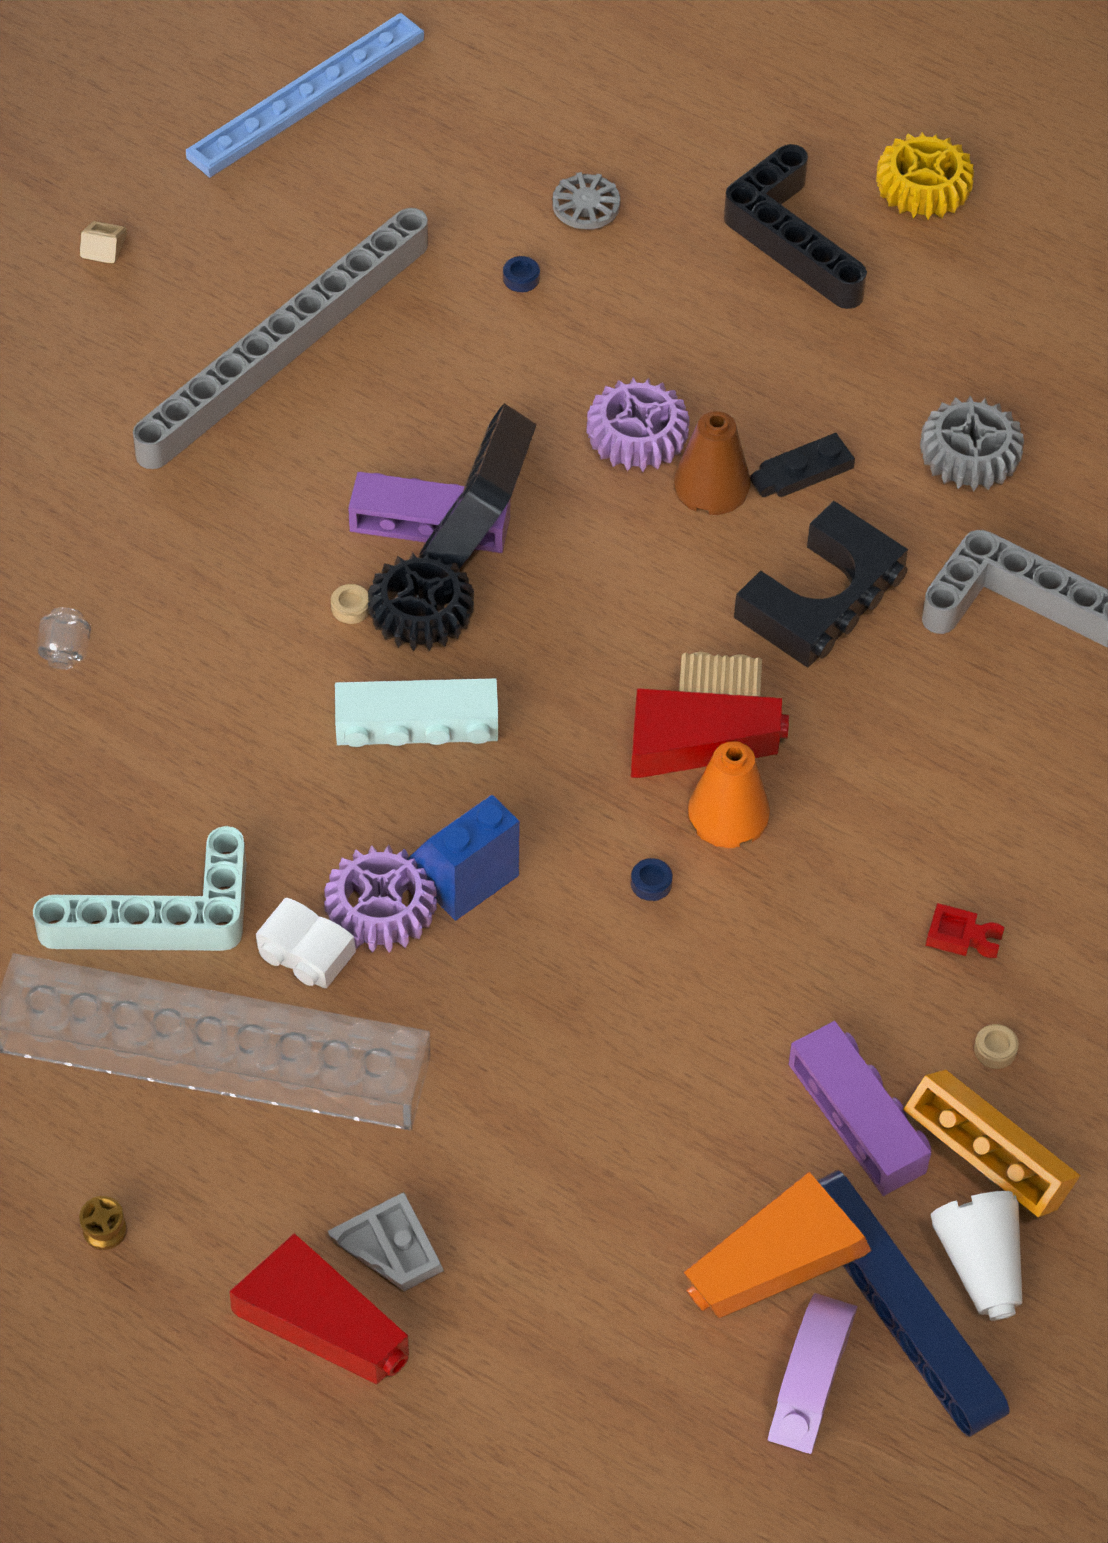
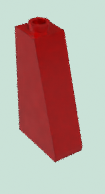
[631,688,789,778]
[229,1233,409,1385]

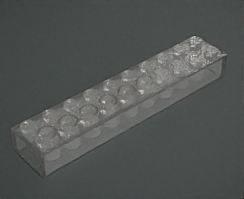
[0,953,431,1131]

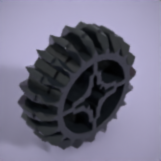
[368,552,474,652]

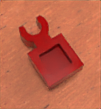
[925,903,1005,958]

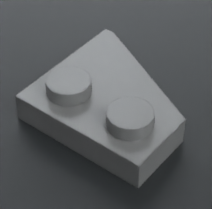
[328,1192,444,1291]

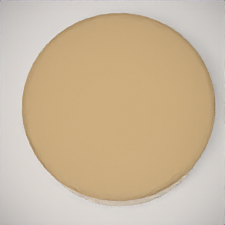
[331,584,370,624]
[974,1024,1019,1069]

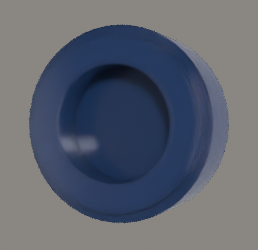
[503,256,540,292]
[631,858,673,901]

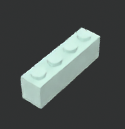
[335,678,498,747]

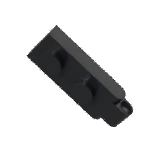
[750,433,855,497]

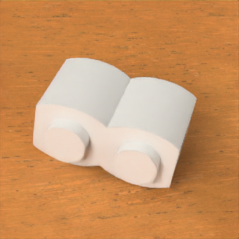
[256,898,356,988]

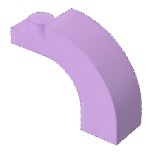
[767,1293,858,1454]

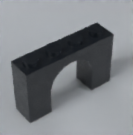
[734,501,908,668]

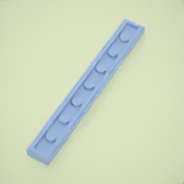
[186,13,424,178]

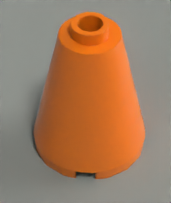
[688,742,770,848]

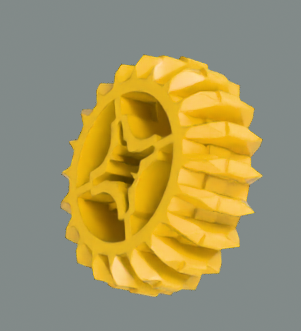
[876,132,974,220]

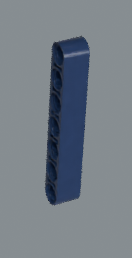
[817,1170,1009,1437]

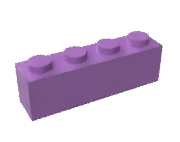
[348,472,511,553]
[788,1021,931,1196]

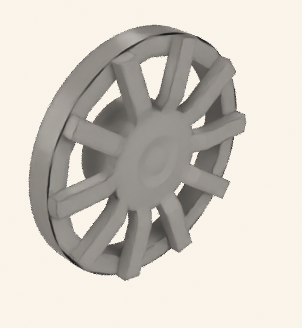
[552,172,620,229]

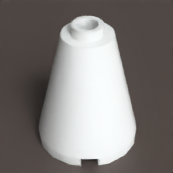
[930,1191,1023,1321]

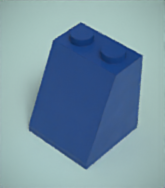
[407,794,520,921]

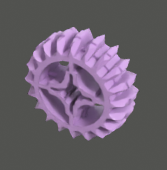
[587,377,689,472]
[324,844,437,953]

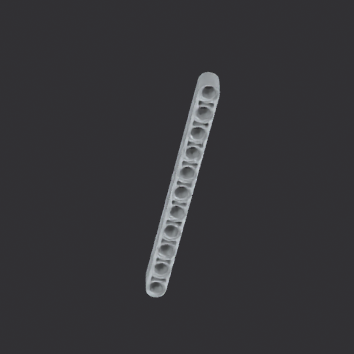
[133,208,428,469]

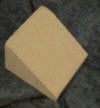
[80,221,127,263]

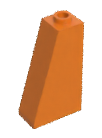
[684,1172,871,1318]

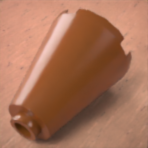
[674,411,751,515]

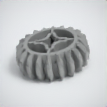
[920,396,1024,492]

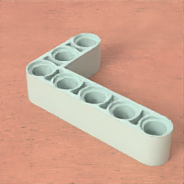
[33,826,247,951]

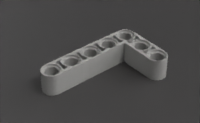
[922,530,1108,648]

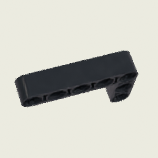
[724,144,867,309]
[418,403,537,569]

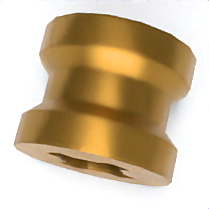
[79,1196,127,1250]

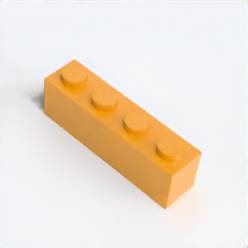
[903,1069,1081,1218]

